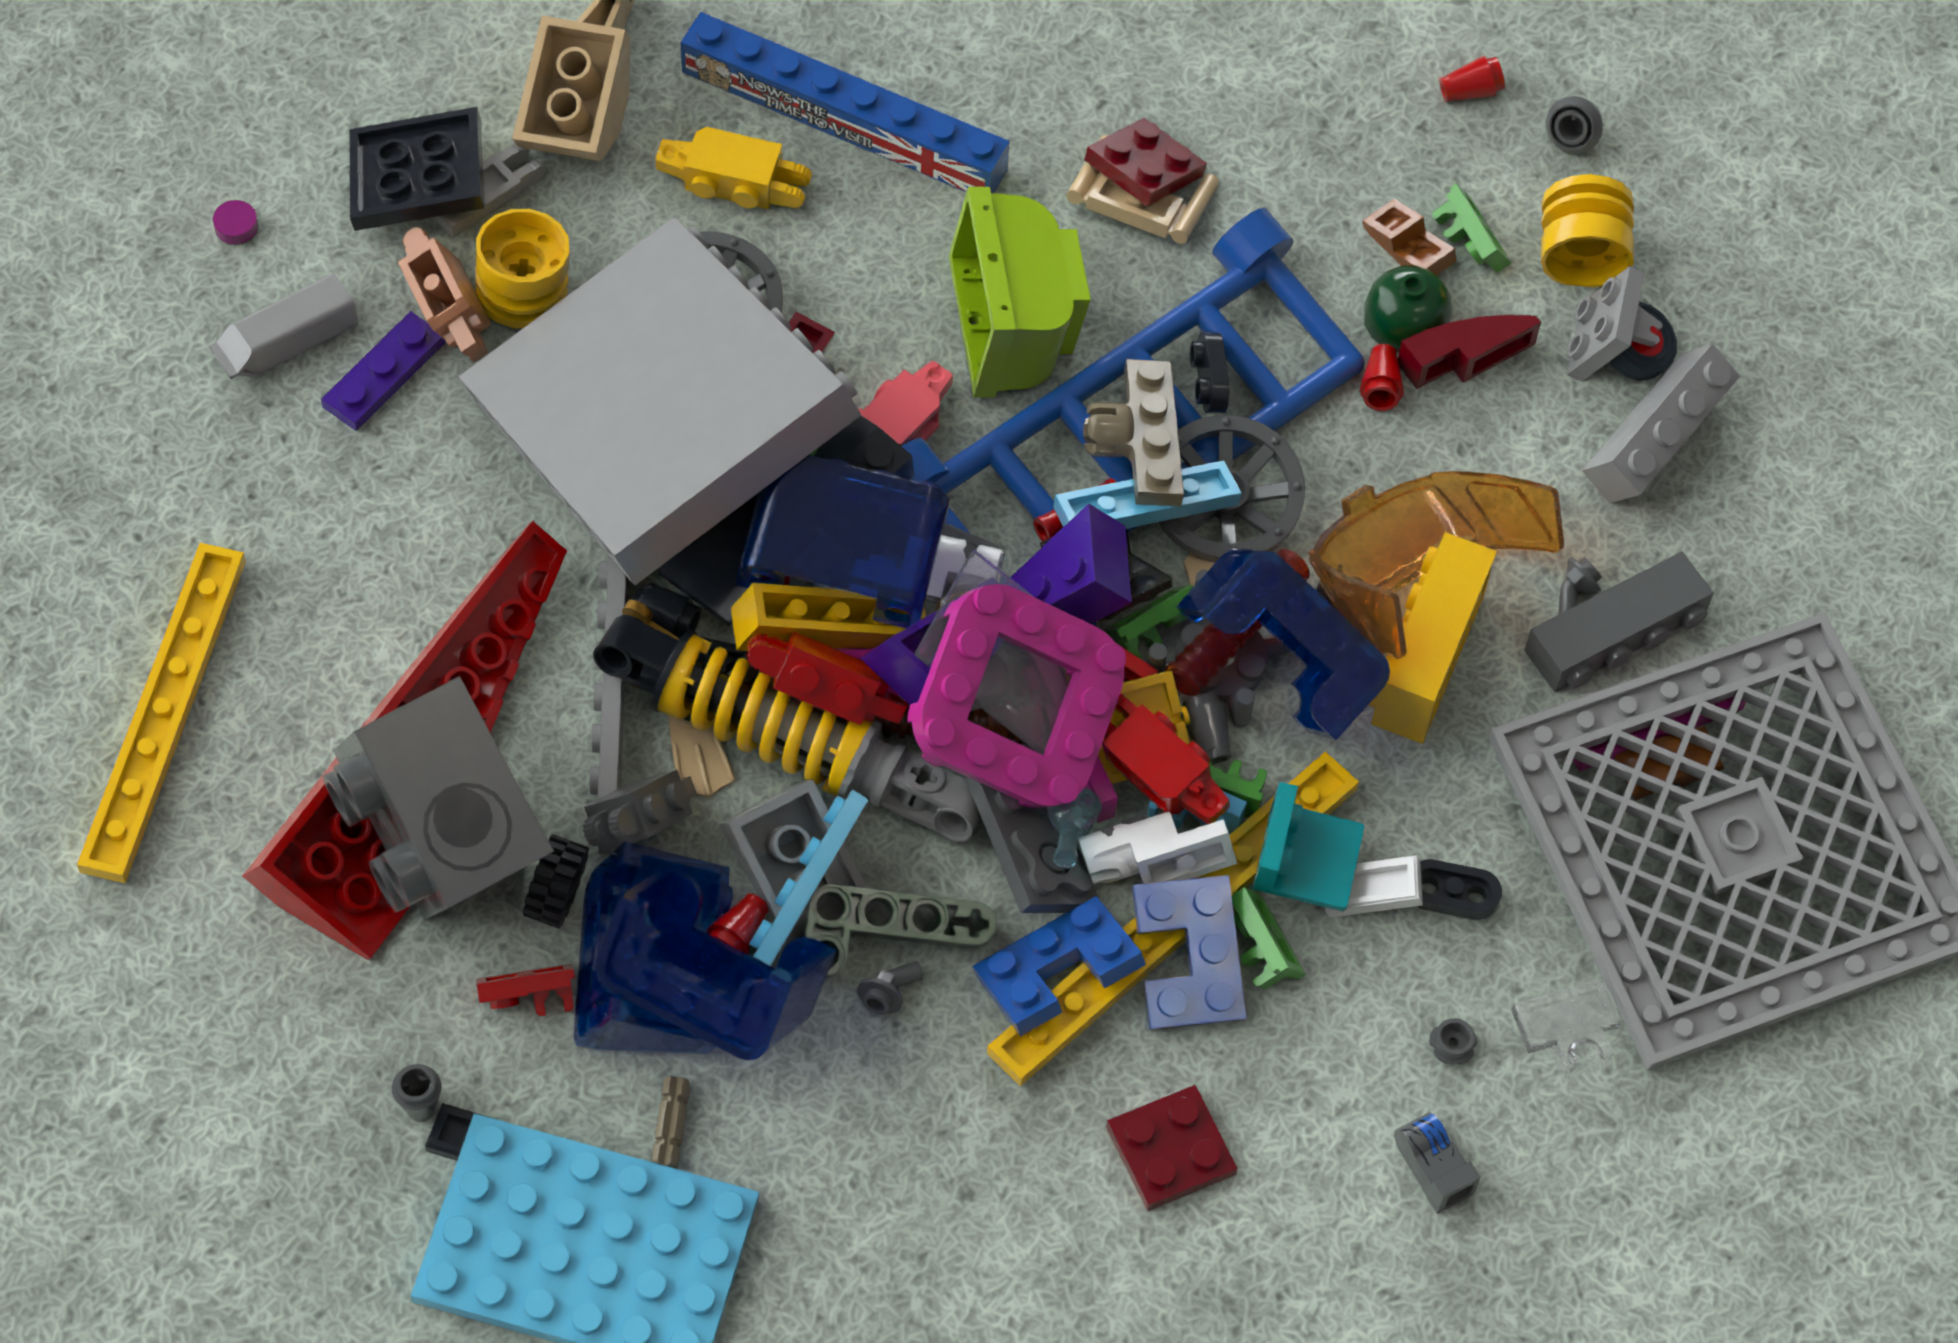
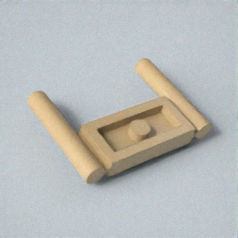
[1066,135,1219,244]

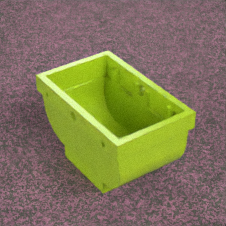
[948,187,1091,398]

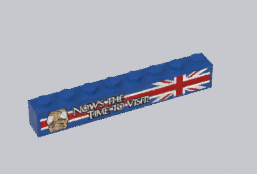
[680,11,1010,193]

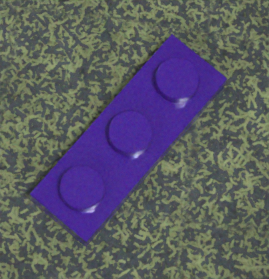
[321,311,445,431]

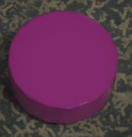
[212,200,259,245]

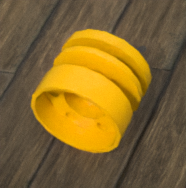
[1541,174,1634,288]
[475,209,570,328]

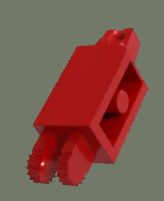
[747,631,907,725]
[1102,692,1230,824]

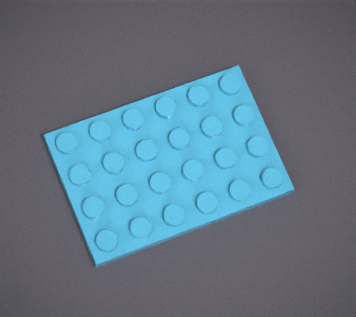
[411,1113,759,1343]

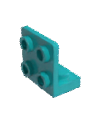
[1252,781,1364,911]

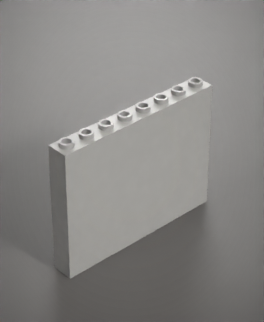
[458,217,861,585]

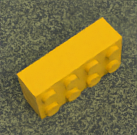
[1367,532,1497,744]

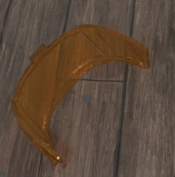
[1308,471,1564,659]

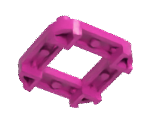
[908,584,1126,808]

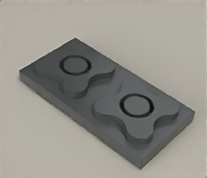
[964,744,1100,913]

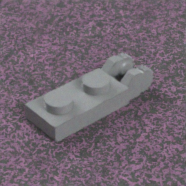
[433,144,547,238]

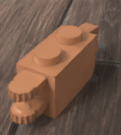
[398,227,491,362]

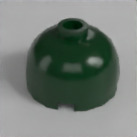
[1364,265,1452,349]

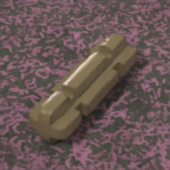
[651,1076,690,1169]

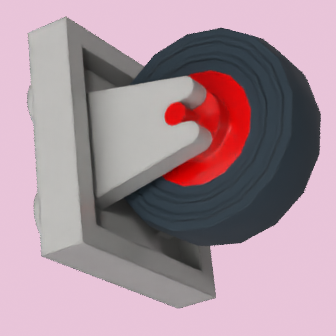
[1567,266,1677,381]

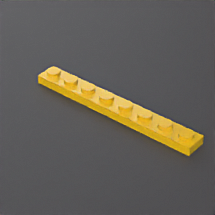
[77,543,246,883]

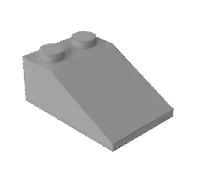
[720,779,877,951]

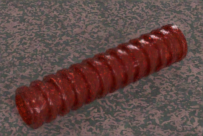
[1165,549,1310,697]

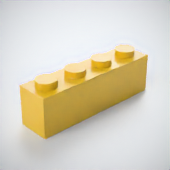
[731,583,926,651]

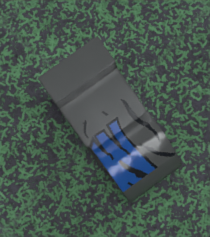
[1394,1112,1481,1214]

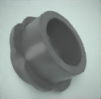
[1429,1018,1477,1064]

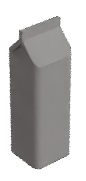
[209,273,359,379]

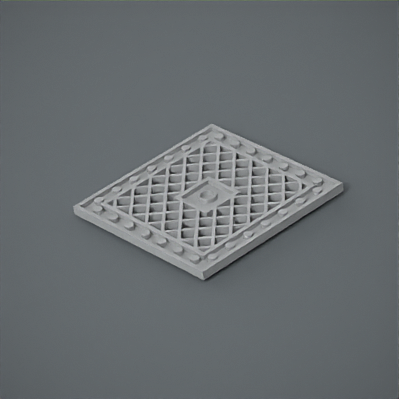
[1488,612,1958,1071]

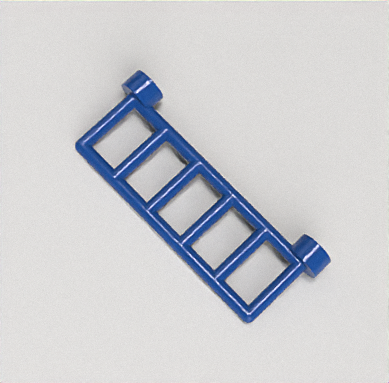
[884,207,1365,584]

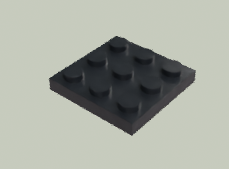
[349,107,484,231]

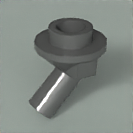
[1558,556,1602,615]
[857,961,923,1015]

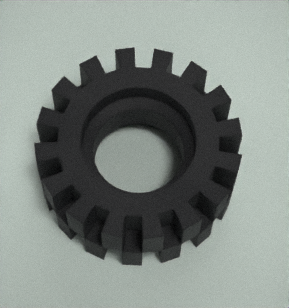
[523,834,589,929]

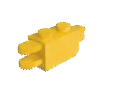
[655,127,813,210]

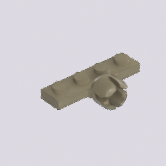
[1083,359,1184,507]

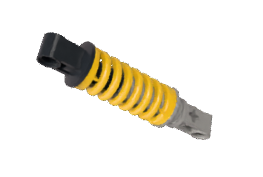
[593,615,981,842]

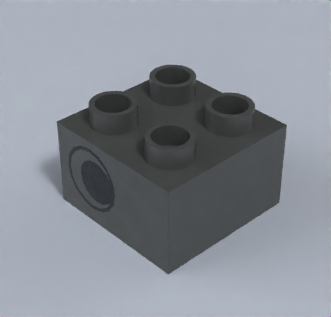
[323,676,554,919]

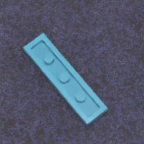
[1053,460,1242,529]
[749,790,869,968]

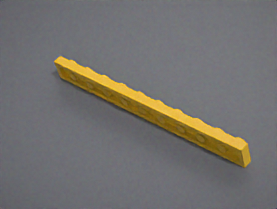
[987,751,1359,1087]

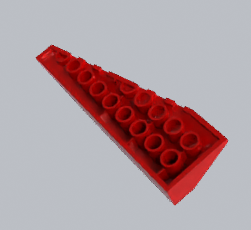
[242,521,567,960]

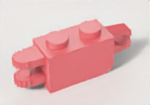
[858,360,953,446]

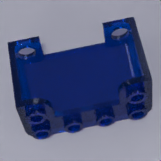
[735,455,950,629]

